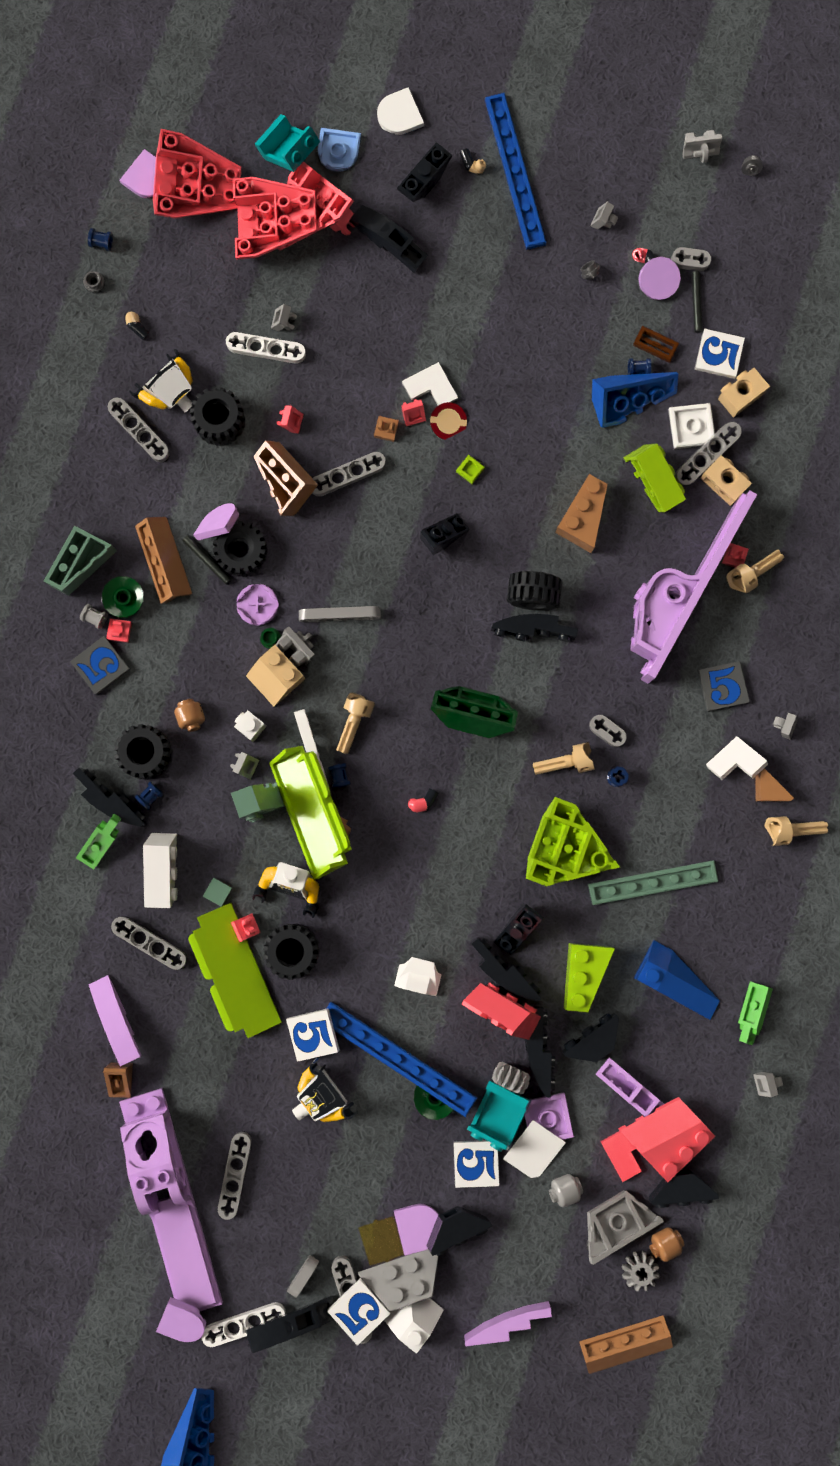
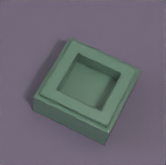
[203,878,232,907]

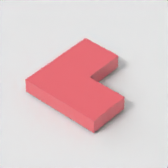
[600,1123,642,1182]

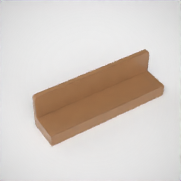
[135,517,192,604]
[579,1315,673,1374]

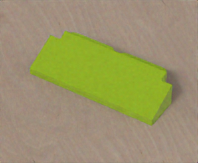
[269,746,352,880]
[188,903,282,1038]

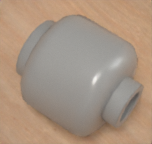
[549,1174,583,1207]

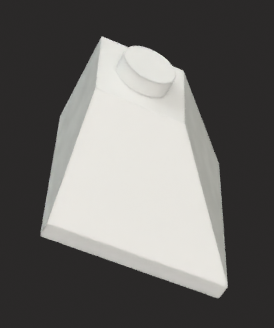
[384,1298,444,1354]

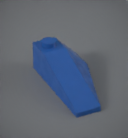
[592,372,678,428]
[634,940,720,1020]
[161,1388,214,1466]

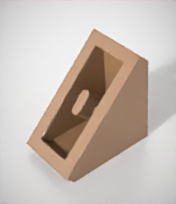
[755,768,794,802]
[103,1062,133,1098]

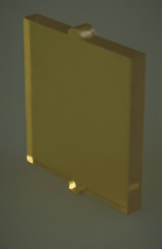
[358,1216,404,1265]

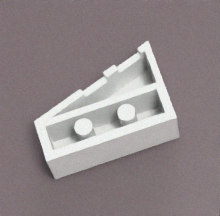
[143,833,178,908]

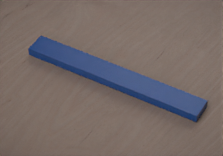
[485,93,546,250]
[326,1002,477,1117]

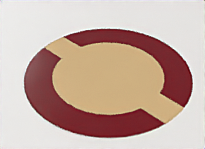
[430,402,467,440]

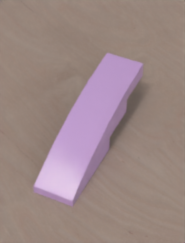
[89,975,142,1066]
[596,1057,664,1117]
[464,1301,552,1346]

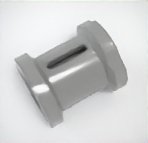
[80,604,108,630]

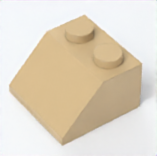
[246,645,305,707]

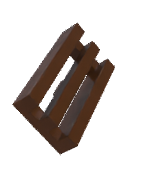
[633,326,679,363]

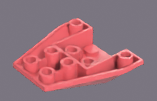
[153,129,241,218]
[233,177,317,260]

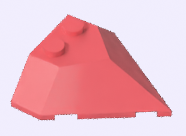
[278,161,354,251]

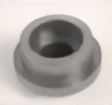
[742,155,763,176]
[580,260,600,280]
[83,271,105,292]

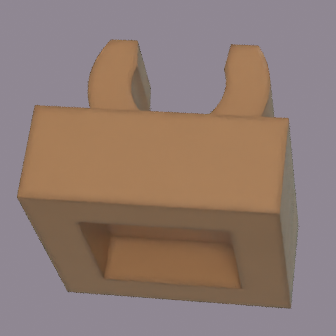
[374,416,399,442]

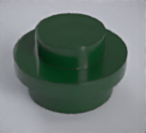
[260,628,281,649]

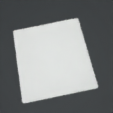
[503,1120,565,1178]

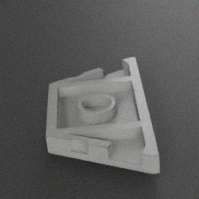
[587,1190,664,1265]
[358,1249,438,1312]

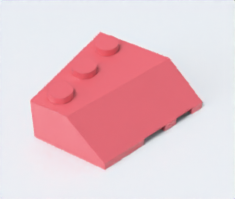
[462,982,541,1040]
[618,1097,715,1182]

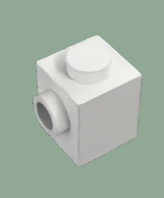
[234,710,266,742]

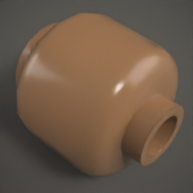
[174,699,205,732]
[650,1227,684,1262]

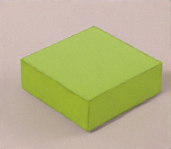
[456,455,485,484]

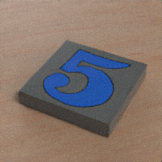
[70,636,130,695]
[698,661,750,711]

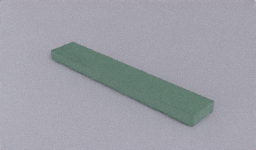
[588,860,718,905]

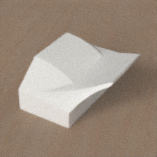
[394,957,441,996]

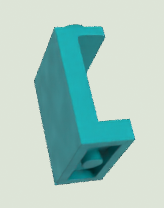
[255,114,320,172]
[467,1081,531,1152]

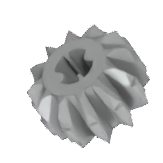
[492,1062,530,1094]
[622,1251,660,1291]

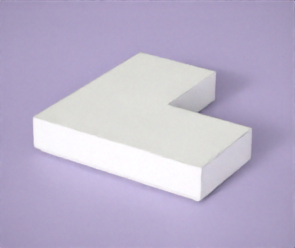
[402,362,458,405]
[706,737,768,780]

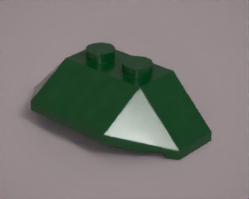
[431,686,518,738]

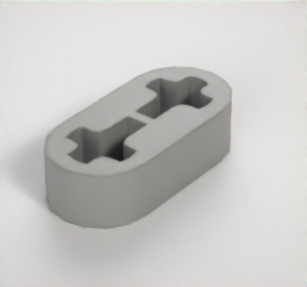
[671,247,711,271]
[589,715,626,747]
[287,1255,319,1298]

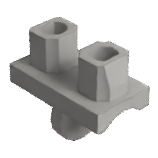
[682,130,722,163]
[276,627,315,667]

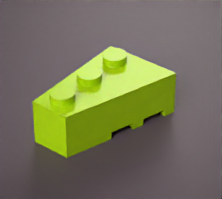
[623,444,686,512]
[564,943,615,1012]

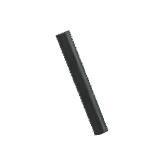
[692,271,703,333]
[183,535,232,585]

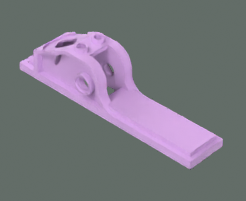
[631,490,757,684]
[119,1088,223,1311]

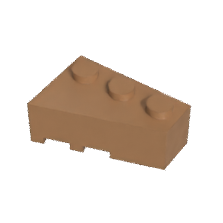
[254,440,318,516]
[555,474,608,553]

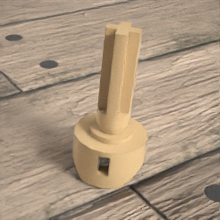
[726,550,784,593]
[336,692,375,754]
[533,742,595,775]
[765,816,828,846]

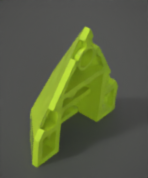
[526,797,620,886]

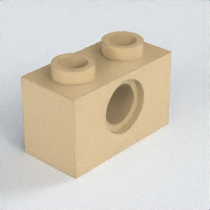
[718,368,770,418]
[700,455,752,506]

